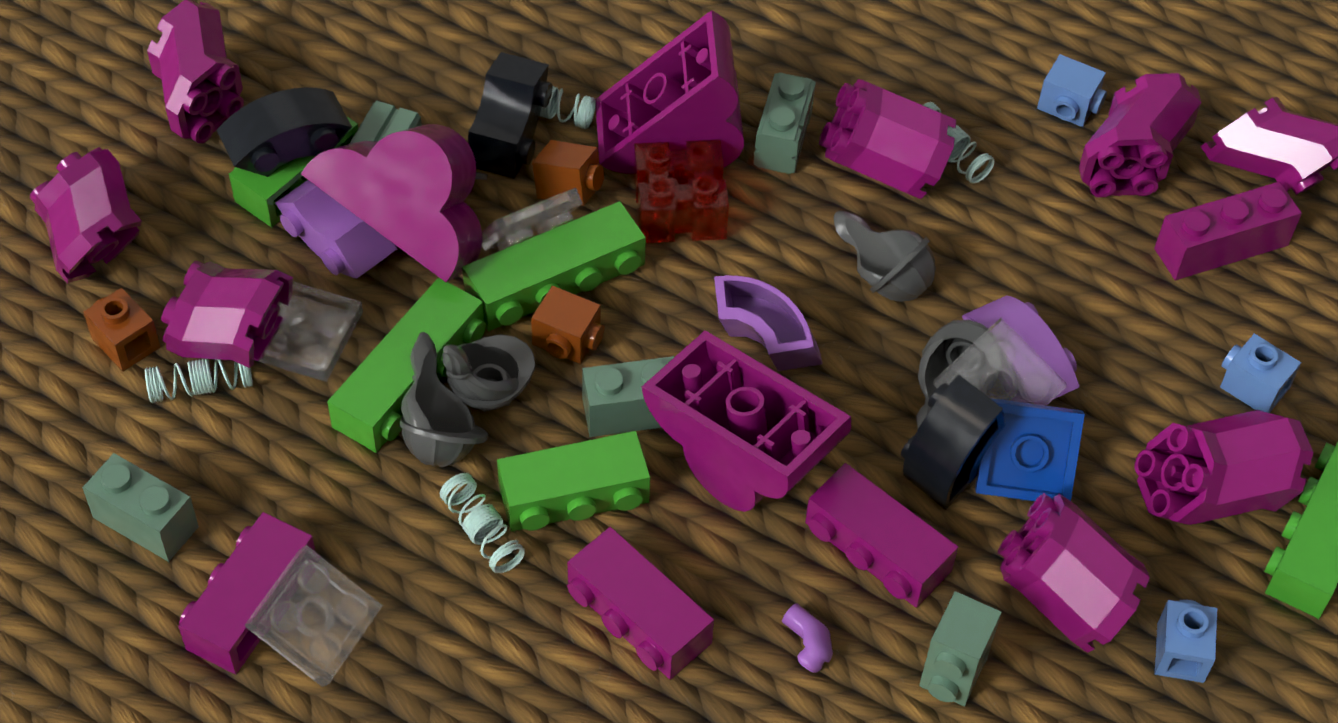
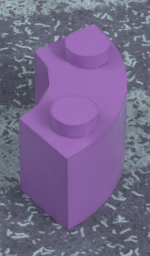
[275,180,397,278]
[714,275,822,371]
[962,295,1079,405]

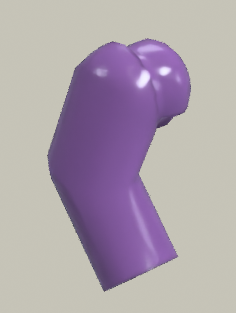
[782,603,833,673]

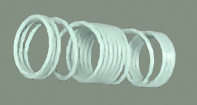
[540,86,596,129]
[923,102,995,184]
[145,359,253,404]
[439,473,525,573]

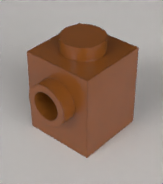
[532,140,604,206]
[531,286,605,364]
[83,287,161,371]

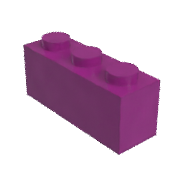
[1154,181,1302,281]
[805,463,958,608]
[178,512,317,675]
[567,527,714,680]

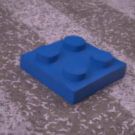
[975,398,1085,501]

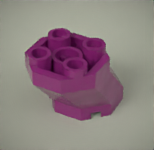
[147,0,244,143]
[1079,73,1201,197]
[819,79,956,199]
[1200,97,1338,195]
[29,147,142,284]
[161,260,293,368]
[1134,410,1314,525]
[998,493,1150,653]

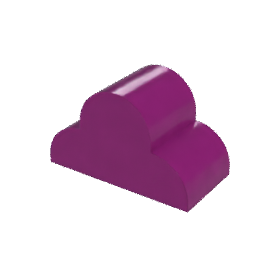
[595,10,744,174]
[301,124,482,282]
[641,330,851,512]

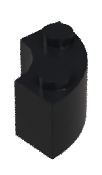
[468,52,553,179]
[217,87,352,177]
[900,374,1005,510]

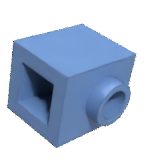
[1037,54,1107,127]
[1220,333,1301,413]
[1155,600,1217,683]

